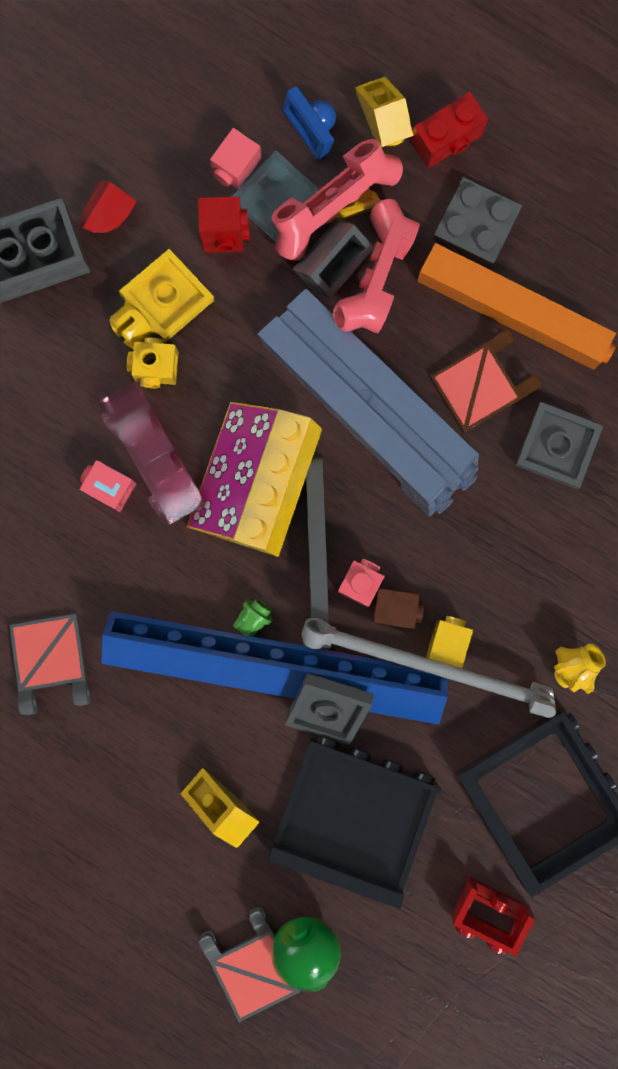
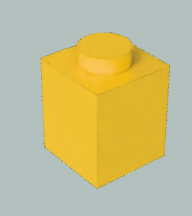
[426,616,473,668]

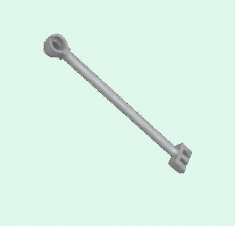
[301,618,556,718]

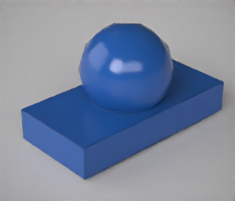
[282,86,336,161]

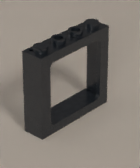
[454,709,618,898]

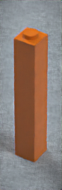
[417,243,616,370]

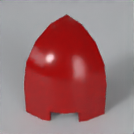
[80,180,137,233]

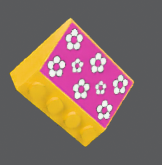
[187,402,322,557]

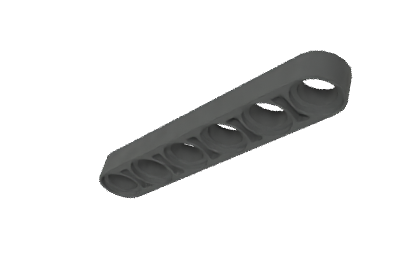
[306,454,330,650]

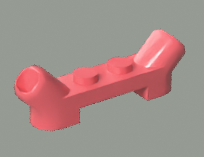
[271,139,403,261]
[333,199,420,334]

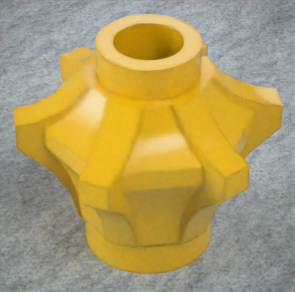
[554,644,606,694]

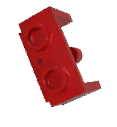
[451,876,535,956]

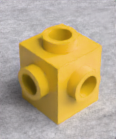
[127,338,179,389]

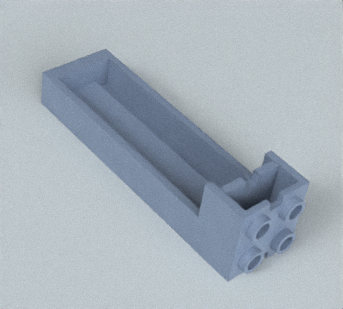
[257,289,479,517]

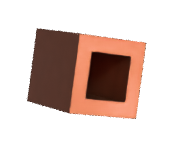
[372,589,424,629]

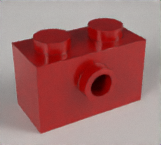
[411,92,488,169]
[198,197,250,253]

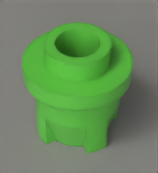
[233,598,273,637]

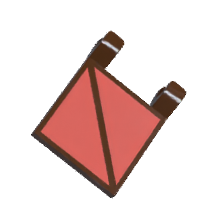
[430,330,542,433]

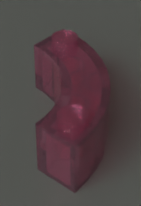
[101,381,206,524]

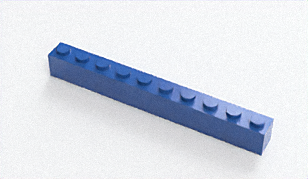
[101,611,448,724]

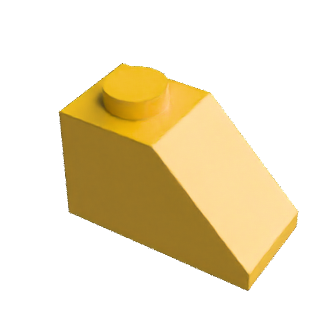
[355,77,413,147]
[180,768,259,848]

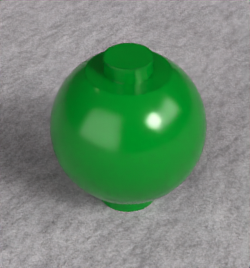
[271,916,341,991]

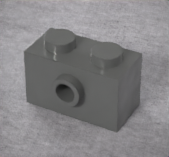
[292,219,374,298]

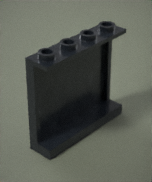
[268,736,442,909]

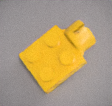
[109,249,214,349]

